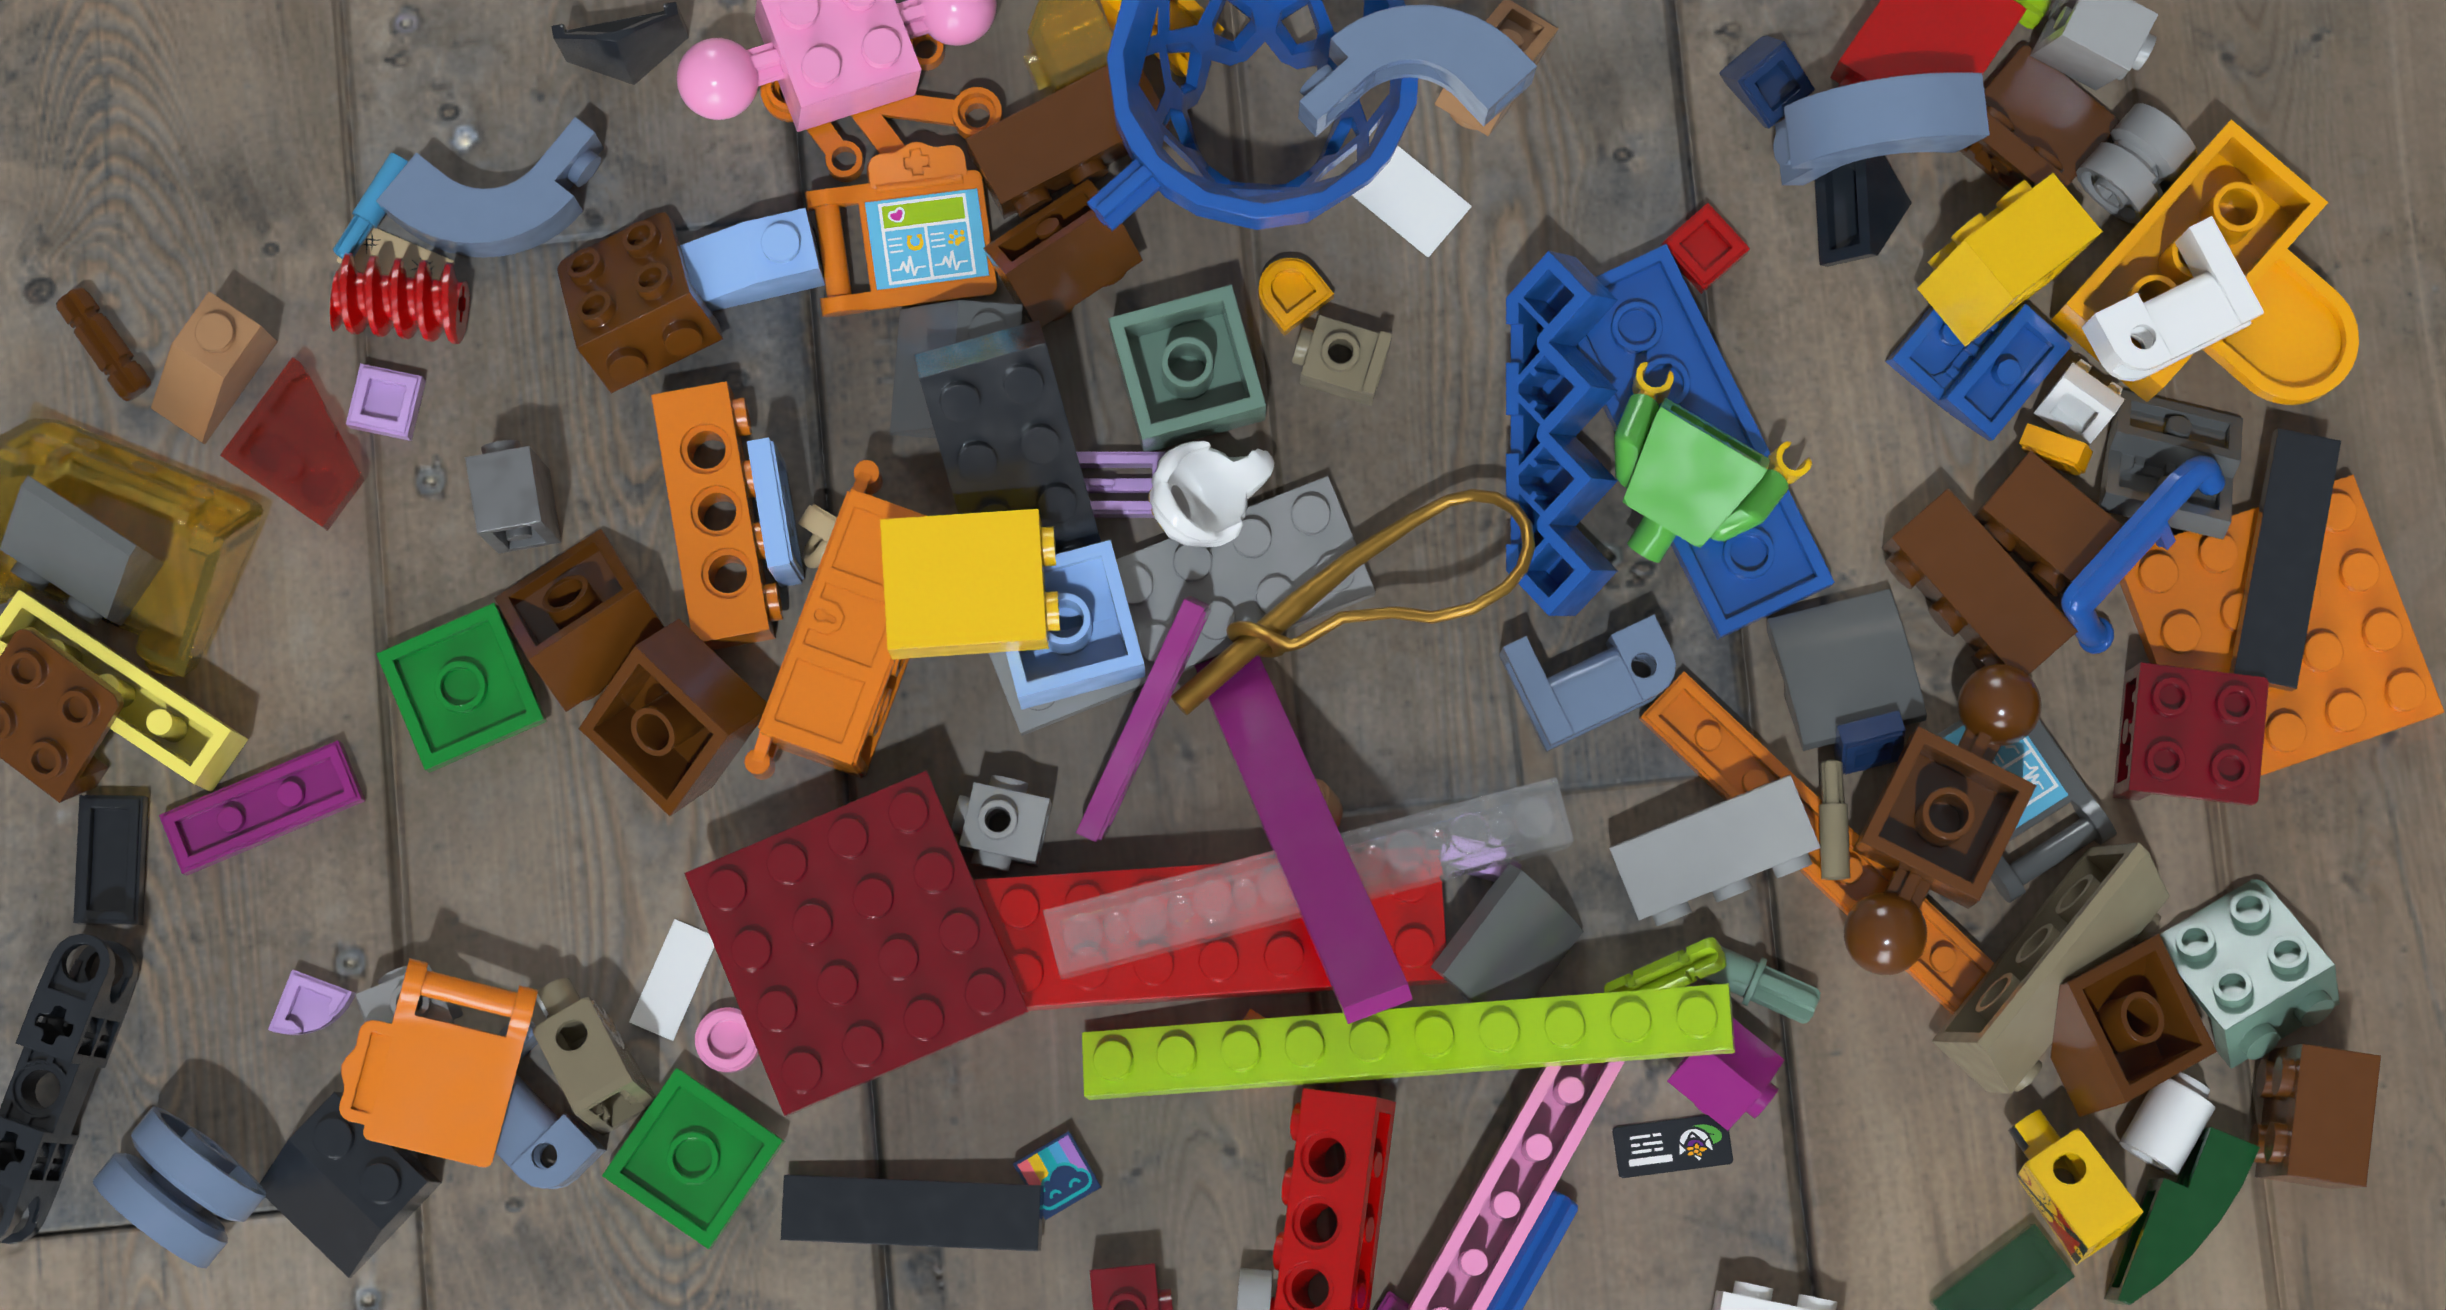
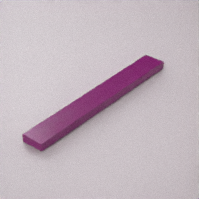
[1194,656,1413,1024]

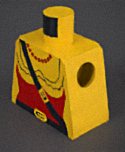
[2008,1109,2143,1265]

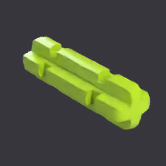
[1604,937,1727,993]

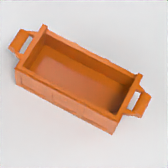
[744,460,927,780]

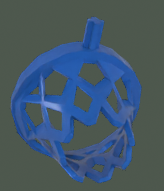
[1087,0,1418,231]

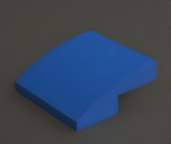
[1885,304,2072,441]

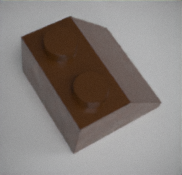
[494,529,665,712]
[2050,934,2217,1117]

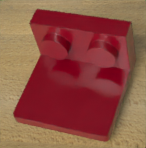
[2113,662,2269,806]

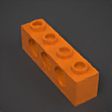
[651,381,784,650]

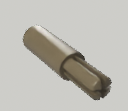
[1819,760,1851,880]

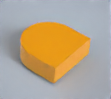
[1258,258,1334,336]
[2019,423,2093,475]

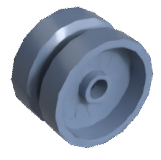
[93,1106,266,1269]

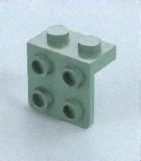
[2160,879,2340,1069]

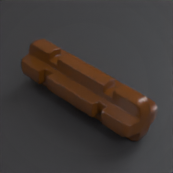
[56,287,151,401]

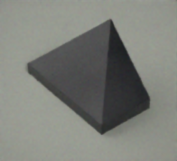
[1815,155,1912,267]

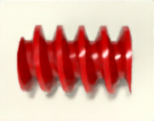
[330,253,470,344]

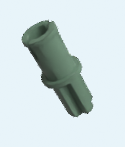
[1697,945,1821,1024]

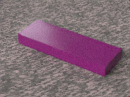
[159,740,366,876]

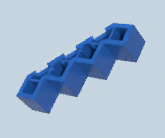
[1506,251,1618,616]

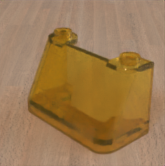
[0,418,264,677]

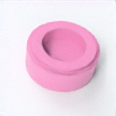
[695,1007,758,1073]

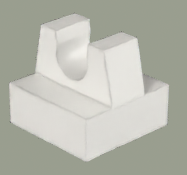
[2034,359,2125,446]

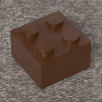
[578,619,767,816]
[2249,1044,2381,1189]

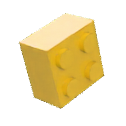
[1917,173,2103,347]

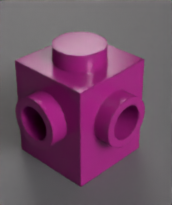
[1667,1018,1785,1131]

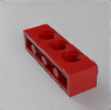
[1270,1088,1396,1310]

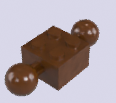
[1844,664,2042,975]

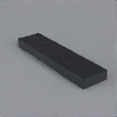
[2229,428,2341,691]
[780,1175,1044,1251]

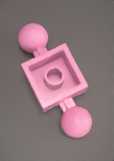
[677,0,997,132]

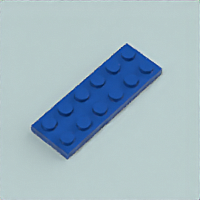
[1576,244,1835,640]

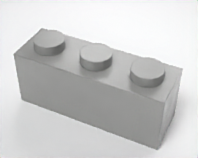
[1609,775,1821,926]

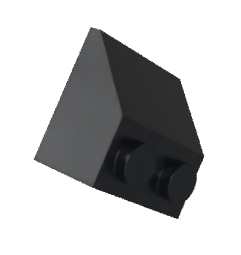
[260,1092,442,1278]

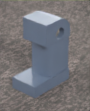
[1499,615,1676,752]
[495,1021,607,1189]

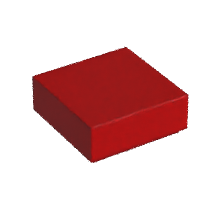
[1660,203,1750,294]

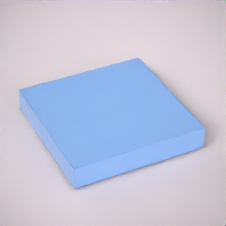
[747,437,805,587]

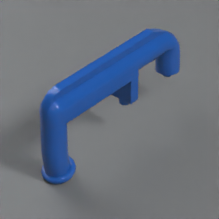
[2061,455,2226,654]

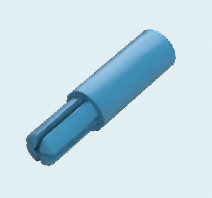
[333,153,408,259]

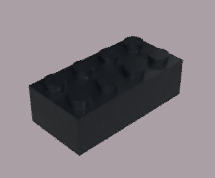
[914,320,1101,554]

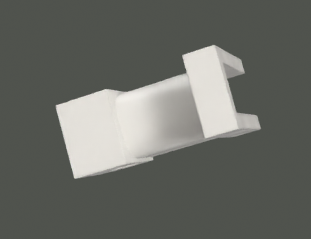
[2082,216,2264,381]

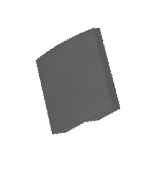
[2099,390,2243,539]
[1767,589,1927,751]
[1431,864,1583,1003]

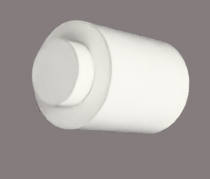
[2119,1072,2216,1176]

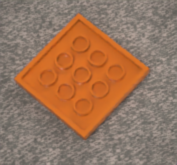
[2120,474,2445,776]

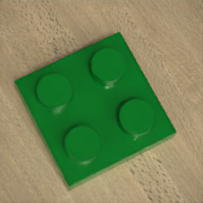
[376,603,547,773]
[602,1068,785,1249]

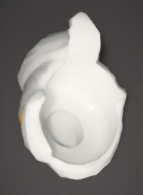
[1149,440,1275,547]

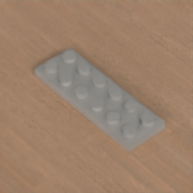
[989,476,1376,736]

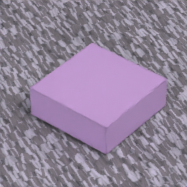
[346,363,426,441]

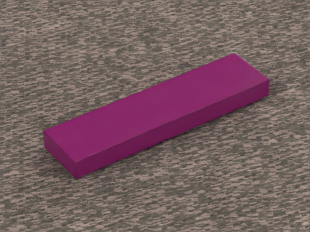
[1076,596,1212,842]

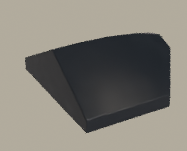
[551,2,689,85]

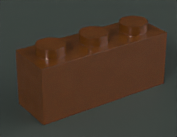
[966,65,1169,219]
[1882,488,2078,675]

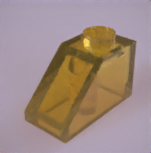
[1023,0,1113,94]

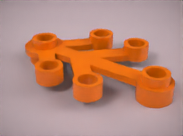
[760,34,1003,182]

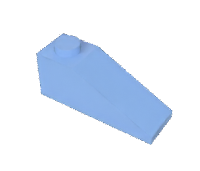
[680,208,825,312]

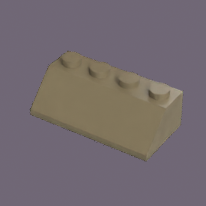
[1932,843,2170,1094]

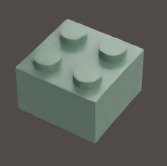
[1108,285,1266,452]

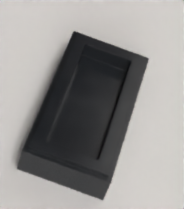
[73,795,149,925]

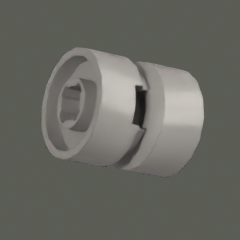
[2076,103,2197,224]

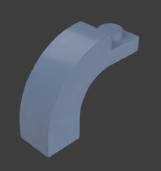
[1298,5,1537,137]
[1773,73,1990,185]
[376,117,604,258]

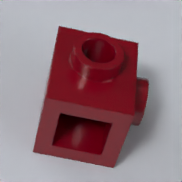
[1089,1263,1173,1310]

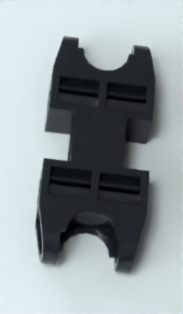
[0,934,139,1244]

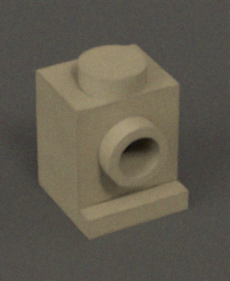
[1292,315,1393,406]

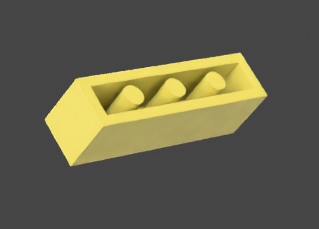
[0,590,248,792]

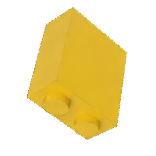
[880,509,1060,659]

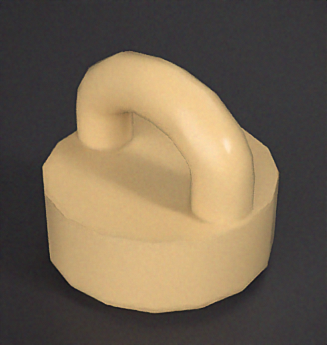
[798,503,837,568]

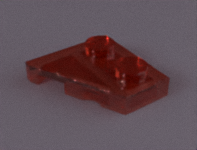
[220,357,365,531]

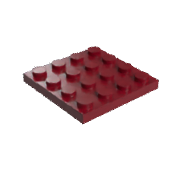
[684,770,1029,1117]

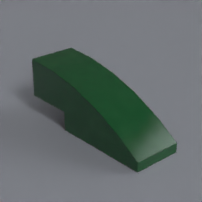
[2104,1127,2260,1305]

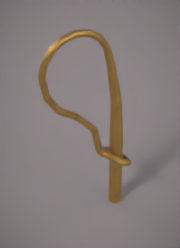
[1171,489,1535,715]

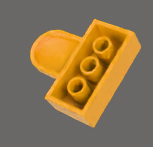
[2051,119,2359,405]

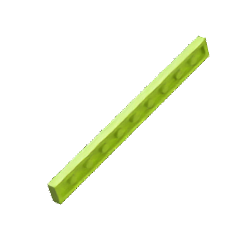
[1082,983,1735,1100]

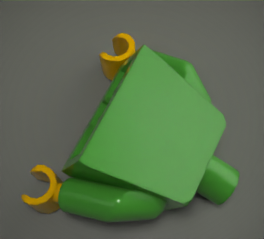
[1614,362,1812,563]

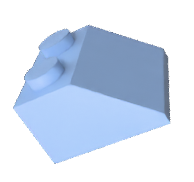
[1006,540,1146,710]

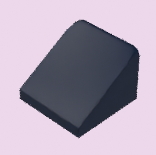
[1719,36,1815,129]

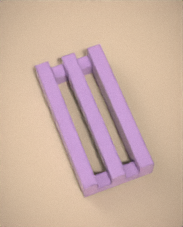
[1076,452,1165,518]

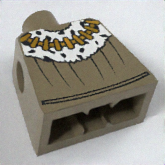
[532,977,656,1136]

